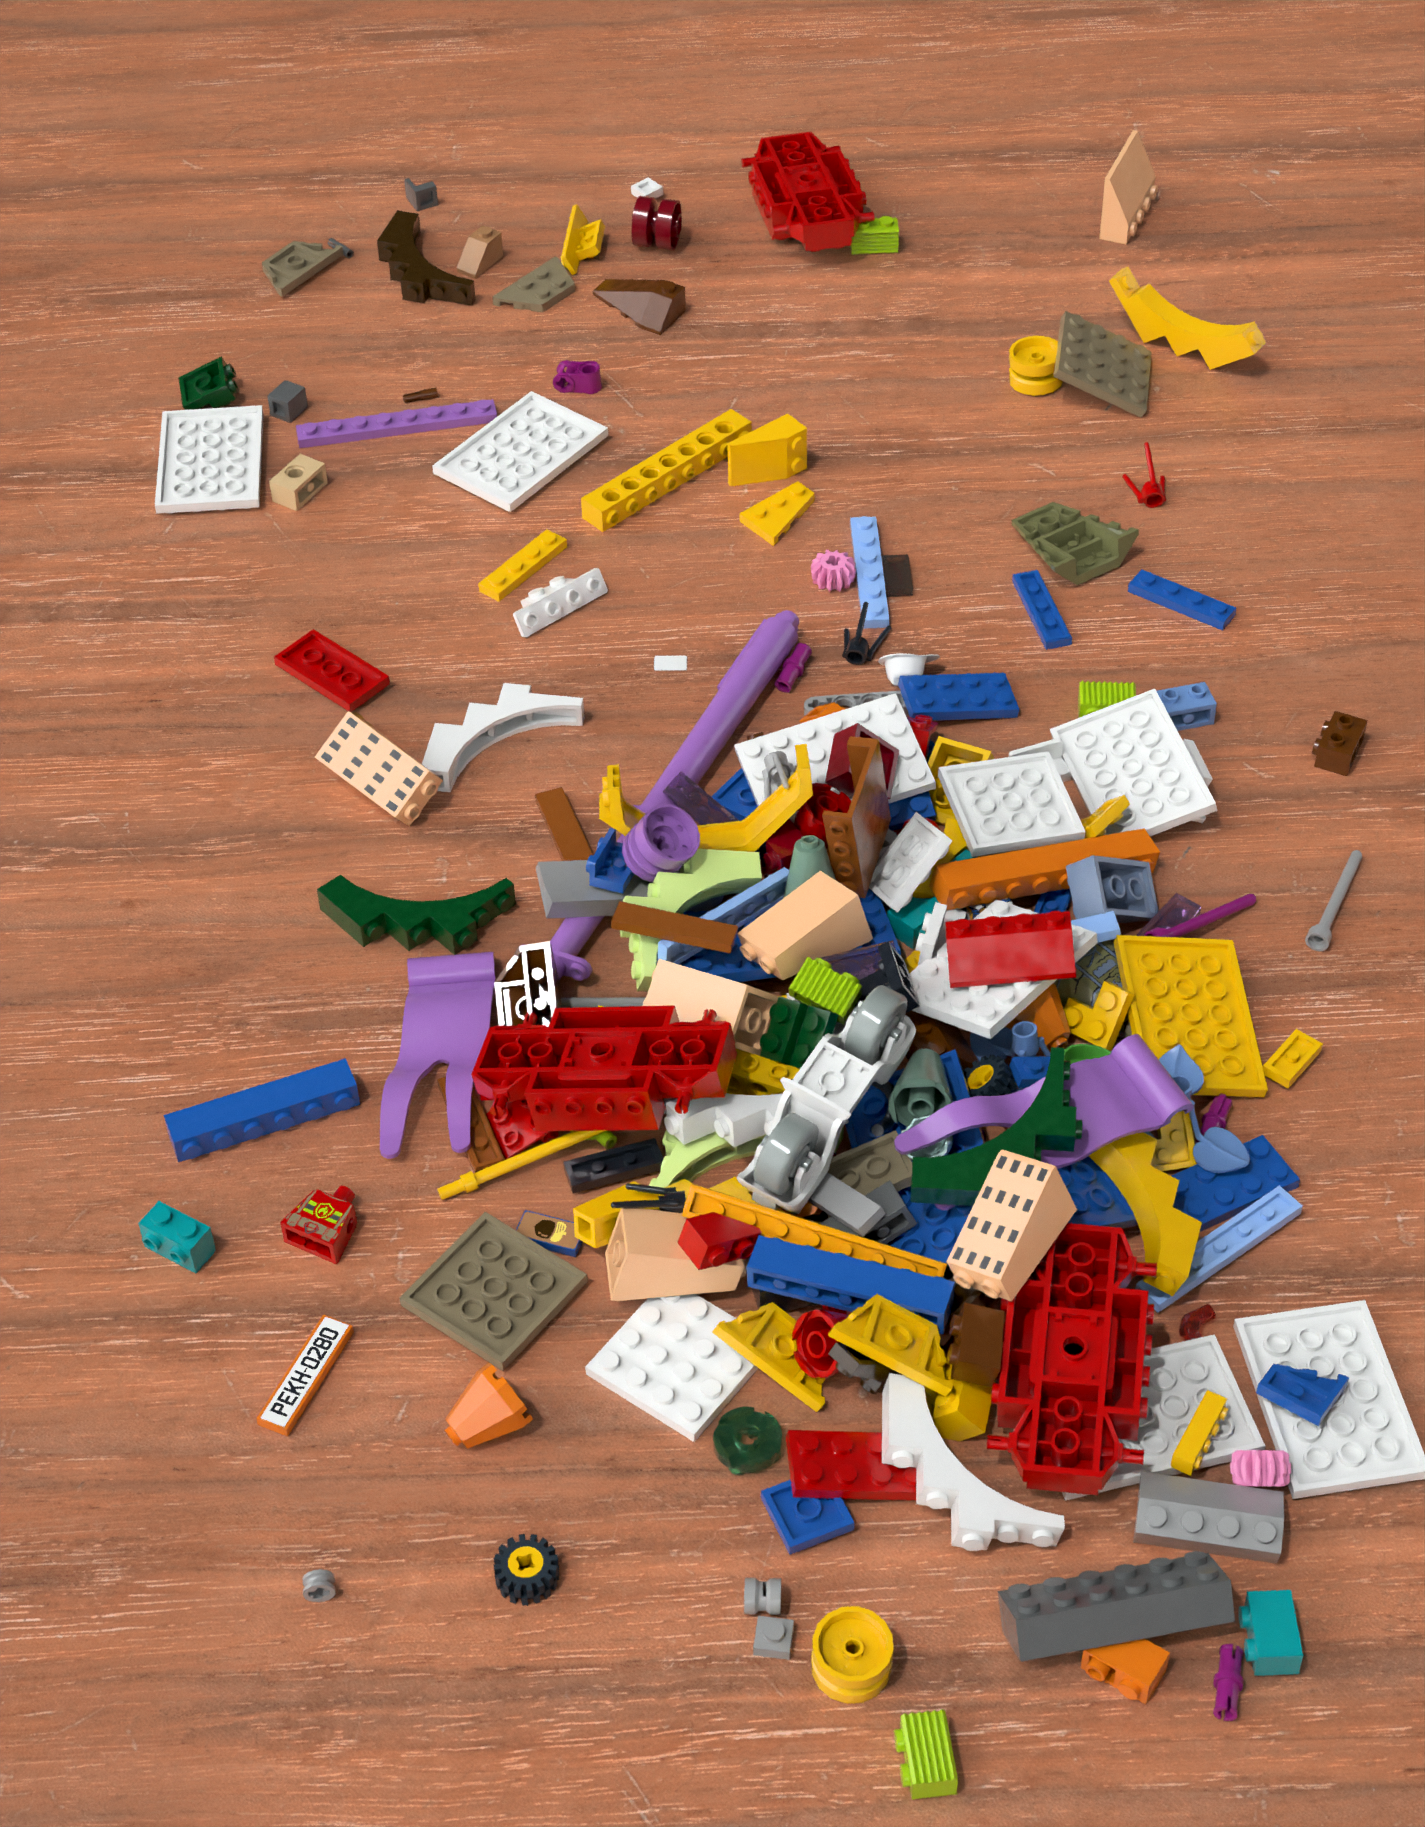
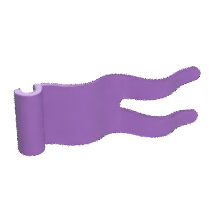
[380,952,496,1159]
[894,1034,1194,1210]

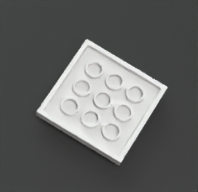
[938,751,1086,857]
[585,1294,758,1442]

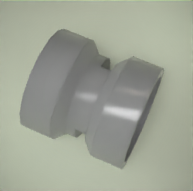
[744,1577,781,1615]

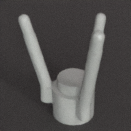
[762,751,795,800]

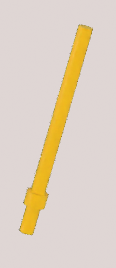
[437,1130,608,1200]

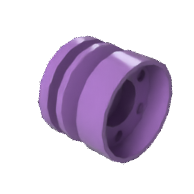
[622,804,700,882]

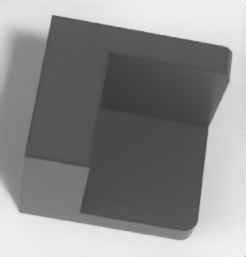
[404,178,438,212]
[267,380,308,423]

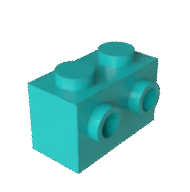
[138,1201,216,1274]
[1238,1590,1303,1676]

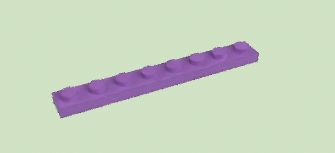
[296,399,497,448]

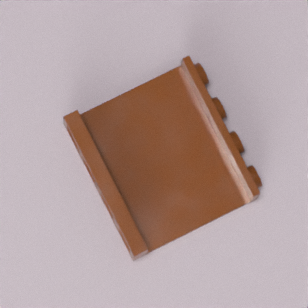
[822,736,891,898]

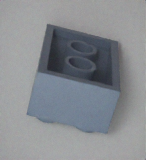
[1066,855,1160,923]

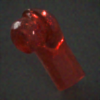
[1179,1304,1216,1341]

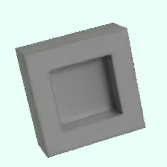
[753,1616,794,1660]

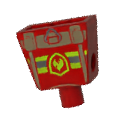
[280,1185,357,1265]

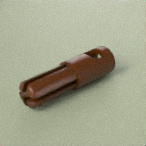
[403,387,438,403]

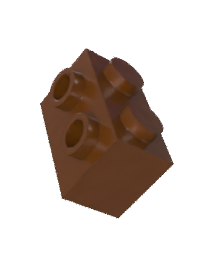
[1312,711,1368,776]
[947,1302,1004,1387]

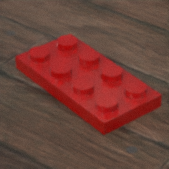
[274,629,390,712]
[786,1430,916,1500]

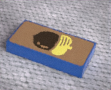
[516,1210,583,1257]

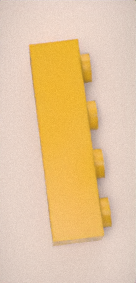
[1171,1390,1229,1476]

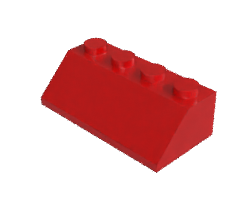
[945,911,1076,988]

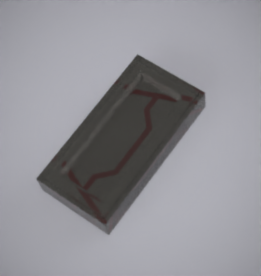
[882,554,913,597]

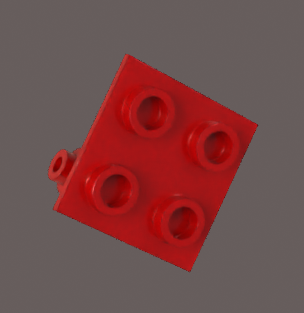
[486,1100,559,1160]

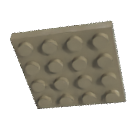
[1054,311,1152,418]
[400,1212,588,1371]

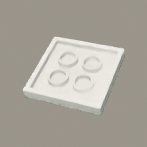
[869,812,953,912]

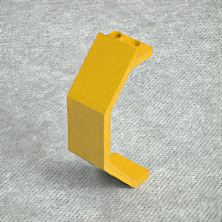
[599,744,813,852]

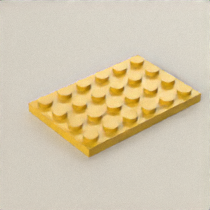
[1113,935,1268,1097]

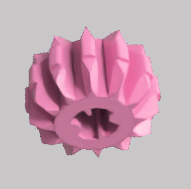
[811,549,856,592]
[1230,1450,1291,1487]

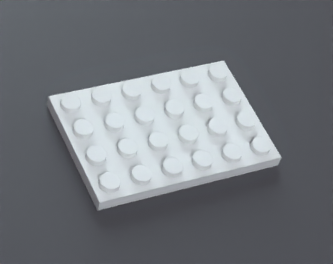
[432,391,608,512]
[155,405,264,514]
[1050,689,1217,836]
[734,693,936,823]
[909,899,1098,1039]
[1233,1300,1425,1499]
[1062,1334,1265,1501]

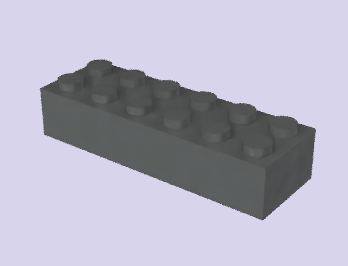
[998,1551,1235,1662]

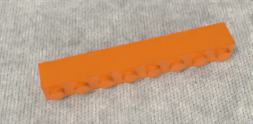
[929,828,1160,910]

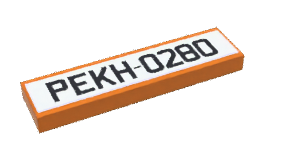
[256,1315,354,1437]

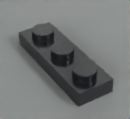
[563,1138,663,1193]

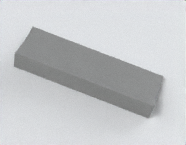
[536,860,724,919]

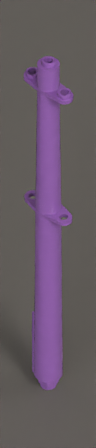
[550,610,799,981]

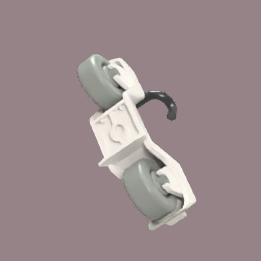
[737,985,916,1215]

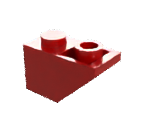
[677,1212,762,1270]

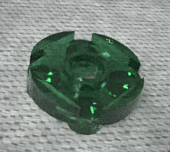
[713,1406,782,1476]

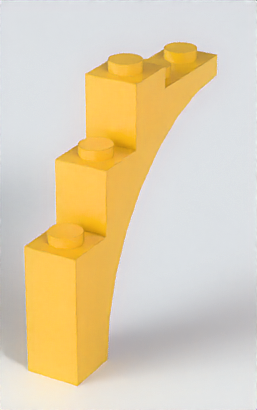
[573,1177,784,1249]

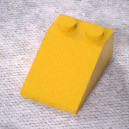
[728,413,807,487]
[927,736,995,825]

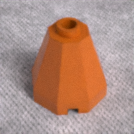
[1006,983,1071,1051]
[444,1363,533,1448]

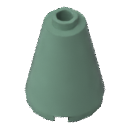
[783,835,836,898]
[889,1049,953,1128]

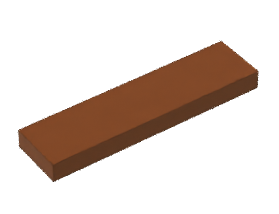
[535,787,593,861]
[611,901,738,953]
[437,1077,505,1173]

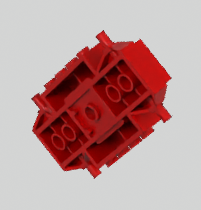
[741,132,875,252]
[471,1005,737,1131]
[987,1223,1157,1496]

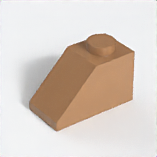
[457,225,503,279]

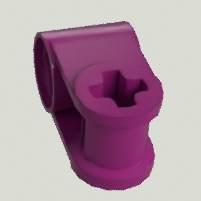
[553,360,602,394]

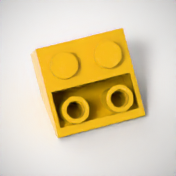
[924,1362,997,1442]

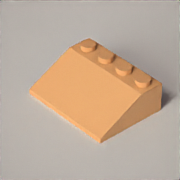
[1099,130,1158,244]

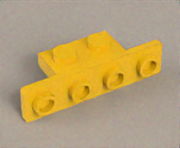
[561,204,605,275]

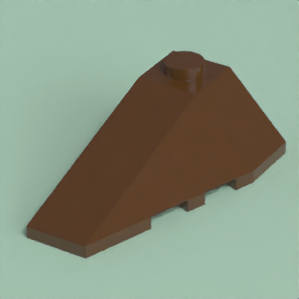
[593,279,686,335]

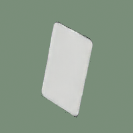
[654,656,687,671]

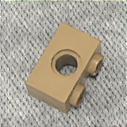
[269,454,328,511]

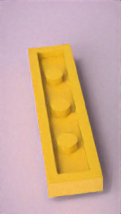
[478,529,567,602]

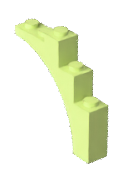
[620,849,762,992]
[649,1125,844,1188]

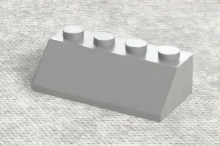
[1133,1471,1284,1564]

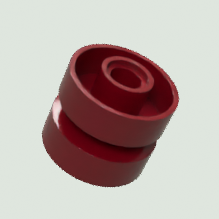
[631,196,682,250]

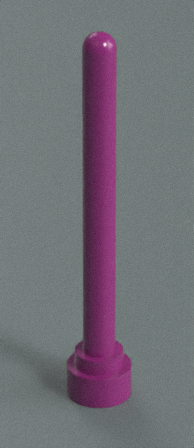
[1144,893,1256,937]

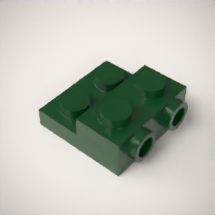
[178,356,239,410]
[760,996,839,1068]

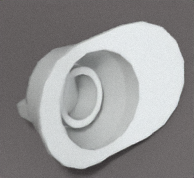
[878,653,940,686]

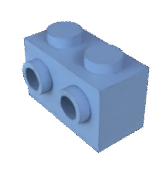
[1157,682,1217,731]

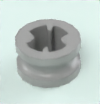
[302,1569,336,1602]

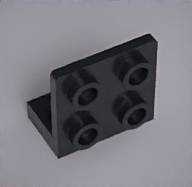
[855,941,919,1013]

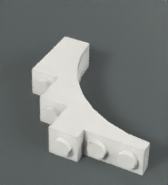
[422,683,585,792]
[663,1093,848,1147]
[882,1373,1065,1551]

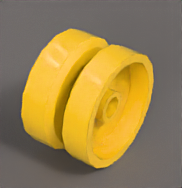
[1009,336,1063,396]
[811,1606,894,1704]

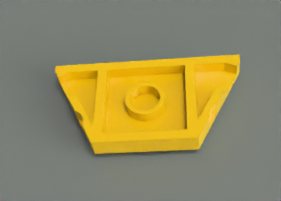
[828,1294,953,1397]
[712,1302,826,1413]

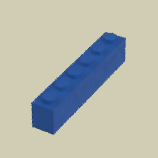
[164,1058,360,1163]
[747,1235,955,1334]

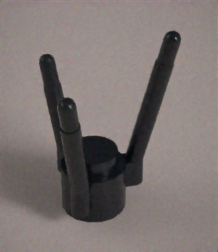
[842,602,891,665]
[611,1183,686,1213]

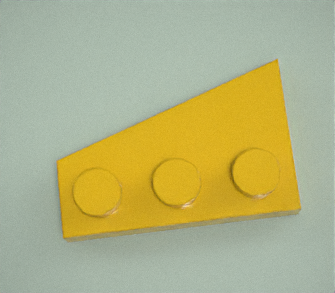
[739,481,815,546]

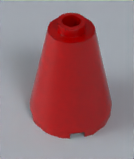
[794,783,851,849]
[792,1309,849,1378]

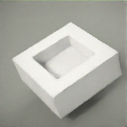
[631,177,663,198]

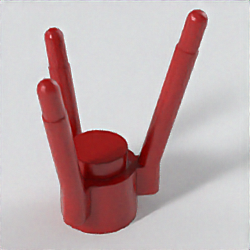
[1122,442,1166,508]

